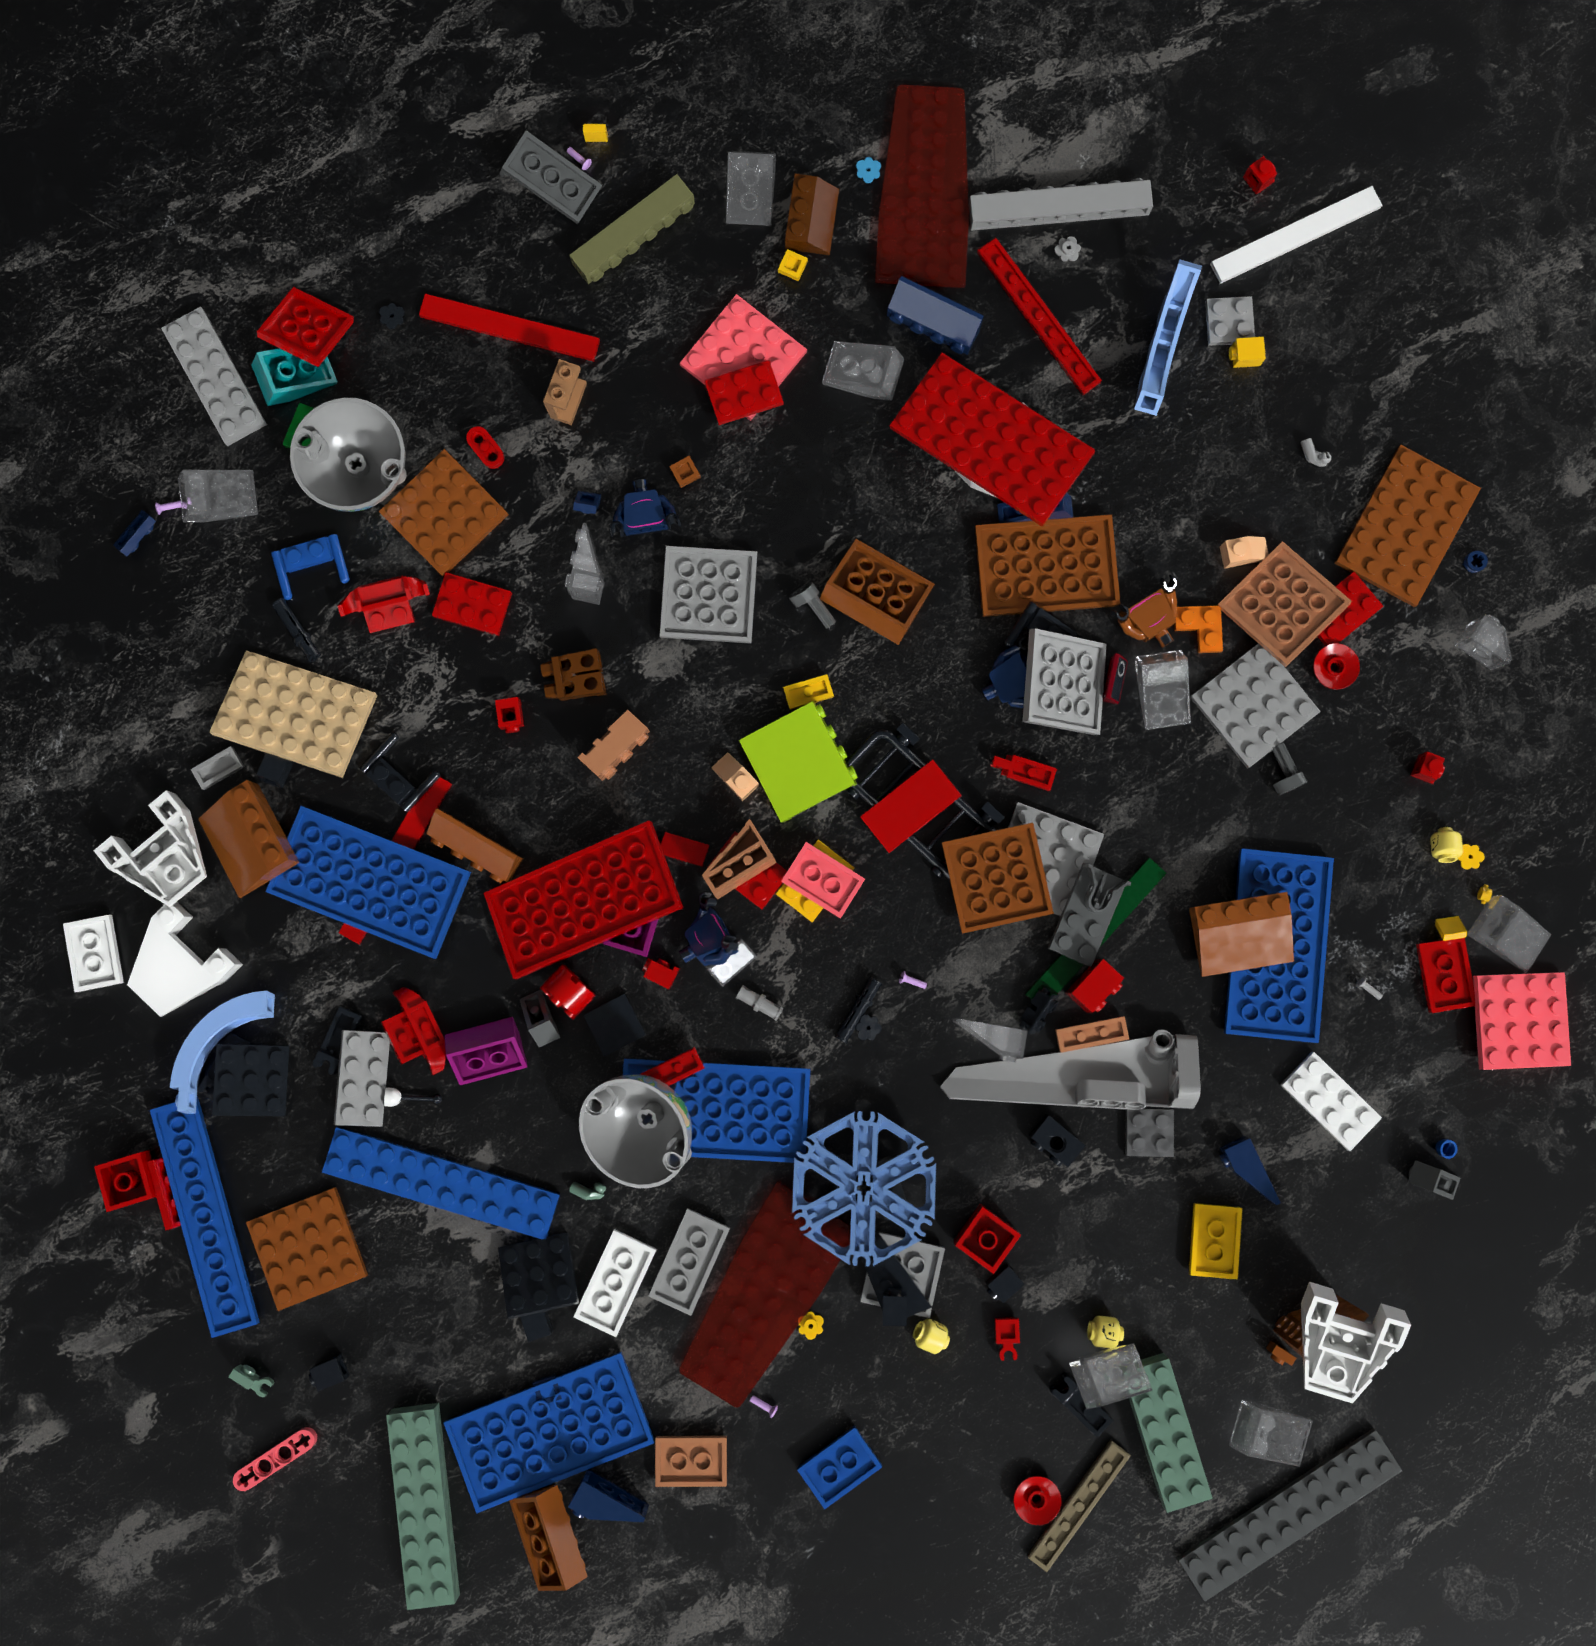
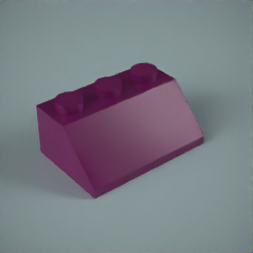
[603,919,658,957]
[445,1017,527,1085]

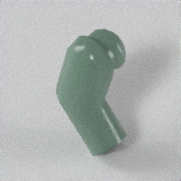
[569,1182,606,1200]

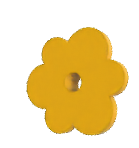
[1458,844,1485,870]
[798,1311,824,1340]

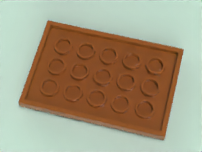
[1334,445,1481,607]
[975,515,1120,617]

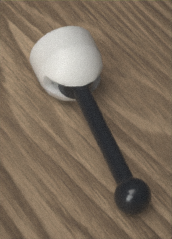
[384,1088,442,1107]

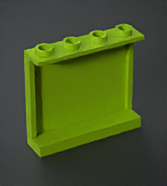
[739,701,858,823]

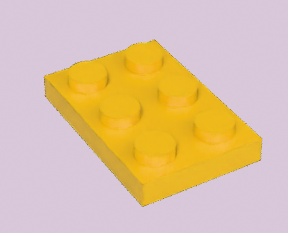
[776,840,854,922]
[1189,1203,1242,1279]

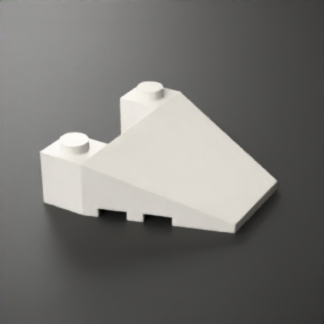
[94,790,207,907]
[127,902,243,1017]
[1301,1282,1411,1403]

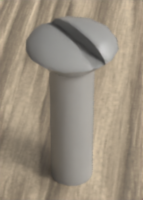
[1356,976,1383,1000]

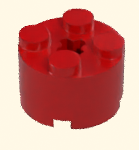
[540,964,596,1020]

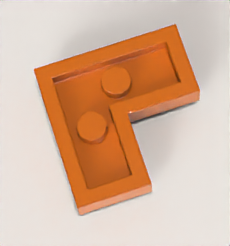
[1174,606,1223,653]

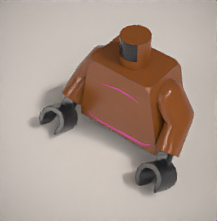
[1111,575,1177,648]

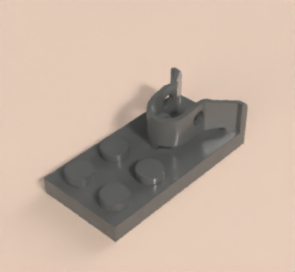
[500,131,602,224]
[1047,863,1131,967]

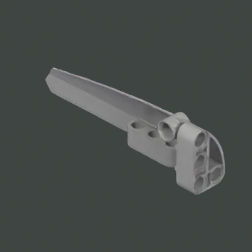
[940,1030,1201,1110]

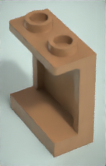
[543,359,587,425]

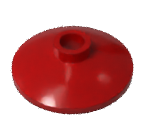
[1313,644,1360,689]
[1014,1476,1061,1525]

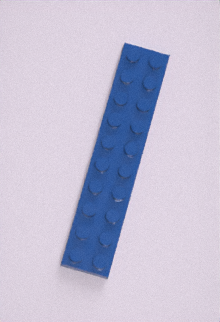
[150,1096,260,1338]
[322,1127,560,1239]

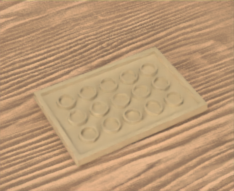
[210,651,377,778]

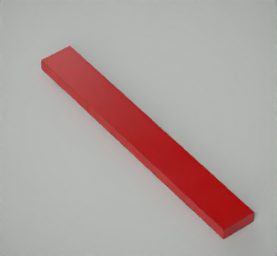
[977,237,1102,396]
[419,294,600,362]
[338,773,452,944]

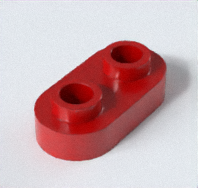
[466,426,504,469]

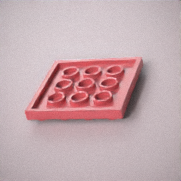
[680,294,807,421]
[1473,972,1571,1070]

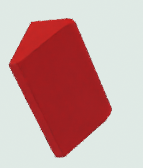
[661,832,709,867]

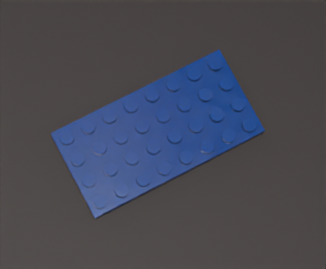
[265,806,471,959]
[1224,849,1334,1043]
[623,1058,810,1163]
[444,1351,655,1513]

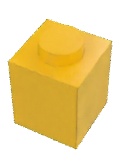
[1229,337,1266,368]

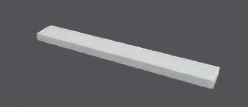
[1210,186,1382,284]

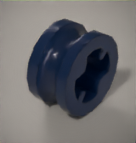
[1463,551,1488,573]

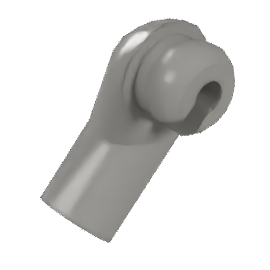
[1300,438,1331,467]

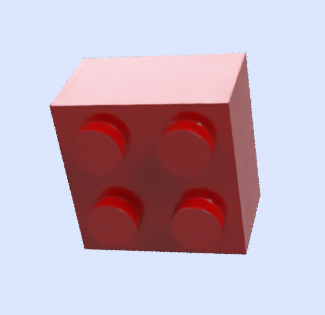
[1065,959,1124,1013]
[94,1150,156,1212]
[953,1204,1021,1274]

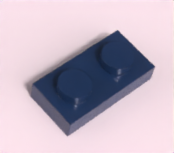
[113,510,156,556]

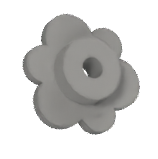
[1055,237,1081,261]

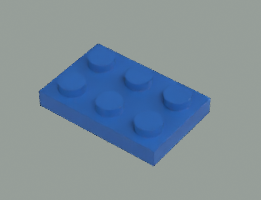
[797,1425,882,1509]

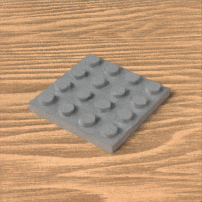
[660,546,757,643]
[1022,628,1107,735]
[1190,643,1321,769]
[1008,802,1104,916]

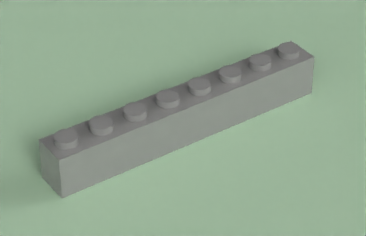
[968,178,1153,231]

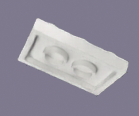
[63,915,124,992]

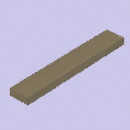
[1027,1439,1131,1572]

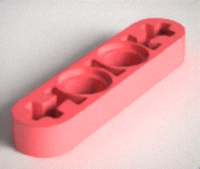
[233,1427,317,1491]

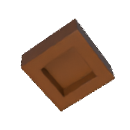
[669,456,701,488]
[1266,1341,1297,1366]

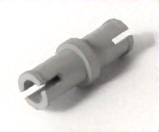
[736,985,784,1021]

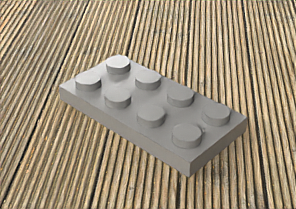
[334,1030,390,1127]
[649,1208,730,1316]

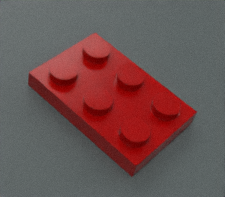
[704,360,784,425]
[1317,571,1384,646]
[432,572,512,636]
[707,831,787,910]
[1416,938,1475,1013]

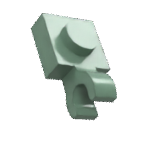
[229,1364,275,1397]

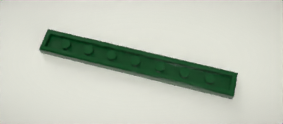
[1025,858,1167,1000]

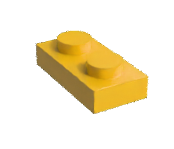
[783,674,834,710]

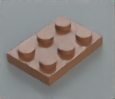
[655,1436,727,1487]

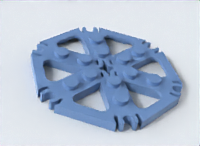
[792,1111,936,1266]

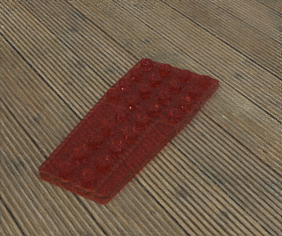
[875,85,969,288]
[679,1181,851,1408]

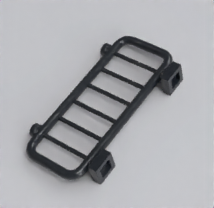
[846,723,1005,880]

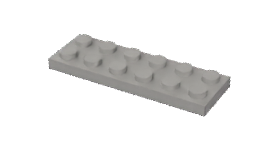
[161,307,267,446]

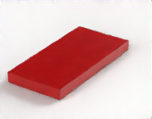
[860,760,962,853]

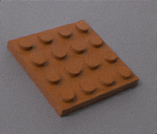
[379,449,509,577]
[942,823,1054,934]
[246,1187,368,1311]

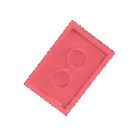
[781,842,865,919]

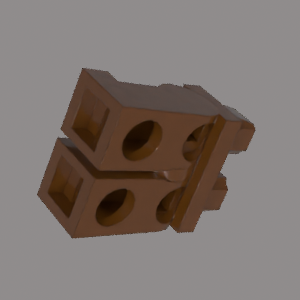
[540,648,607,701]

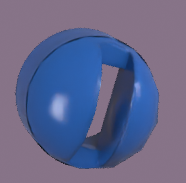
[1435,1139,1457,1159]

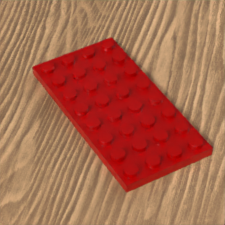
[890,353,1095,527]
[484,821,683,979]

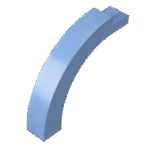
[170,991,275,1114]

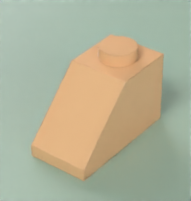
[1220,536,1269,569]
[711,752,759,801]

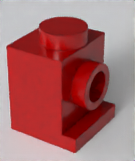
[1243,156,1277,195]
[495,697,524,733]
[1411,751,1445,784]
[642,958,680,989]

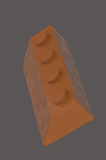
[427,808,523,883]
[509,1485,588,1591]

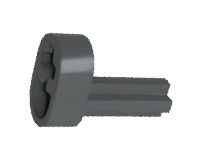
[789,582,836,629]
[1272,743,1307,796]

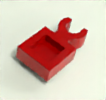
[995,1317,1020,1361]

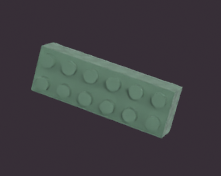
[1119,1353,1213,1513]

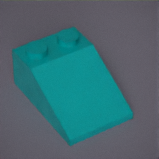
[251,348,337,406]

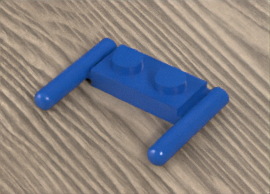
[271,534,350,600]

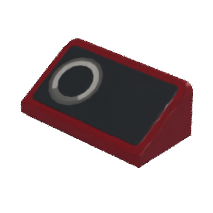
[1103,653,1128,704]

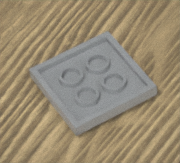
[860,1231,945,1318]

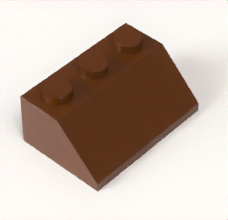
[785,174,839,255]

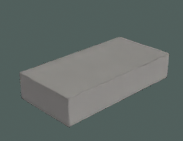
[191,746,245,790]

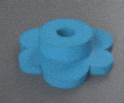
[856,157,881,183]

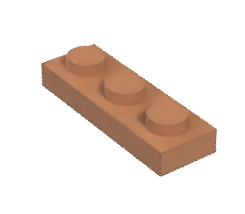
[1055,1016,1129,1053]

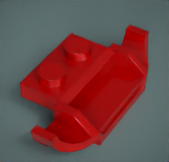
[337,575,430,633]
[381,987,446,1076]

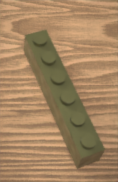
[569,174,695,284]

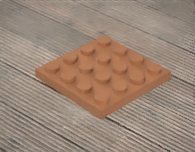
[1218,541,1352,667]

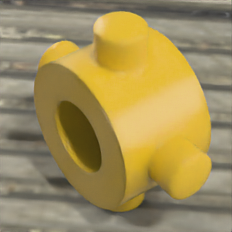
[1477,884,1492,904]

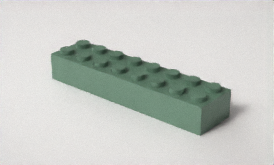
[386,1403,460,1610]

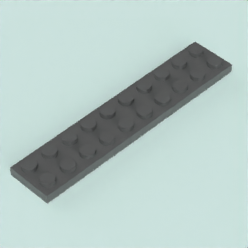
[1177,1428,1402,1601]

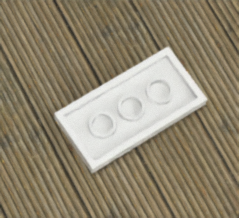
[1280,1052,1382,1151]
[574,1229,657,1337]

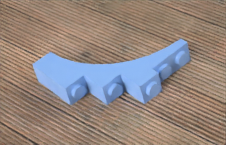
[1134,259,1202,416]

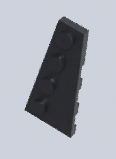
[861,1227,932,1317]

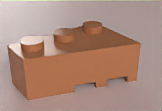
[577,710,650,781]
[702,819,777,899]

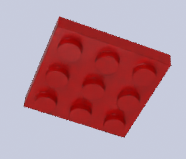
[257,287,354,367]

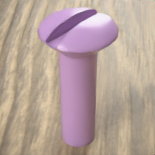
[567,147,592,170]
[155,500,184,515]
[899,971,927,989]
[750,1395,778,1418]

